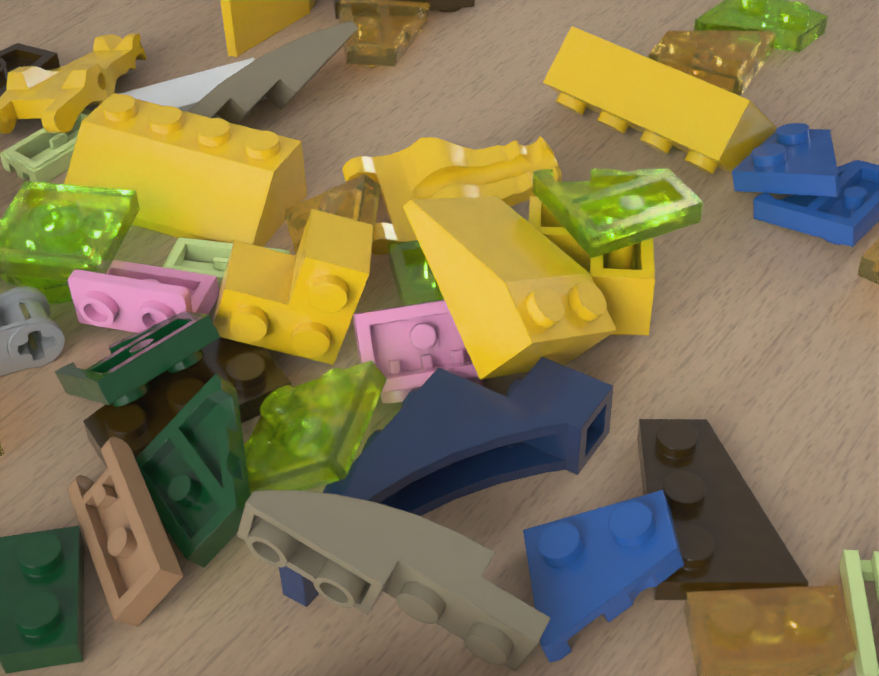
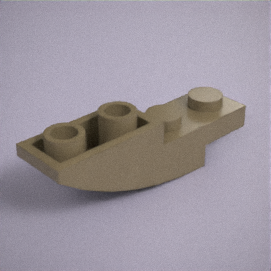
[237,490,551,671]

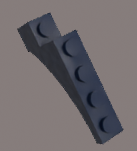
[279,357,613,607]

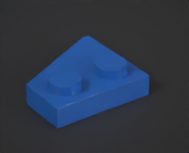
[732,123,840,197]
[753,160,879,247]
[523,490,684,663]

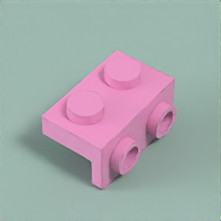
[68,258,219,333]
[353,299,484,403]

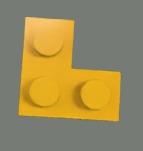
[528,196,655,336]
[213,209,373,365]

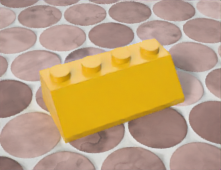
[543,26,777,175]
[61,93,307,247]

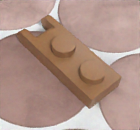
[68,437,183,626]

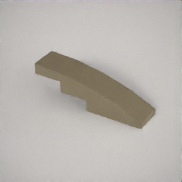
[187,21,358,125]

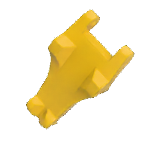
[0,33,147,134]
[342,136,562,255]

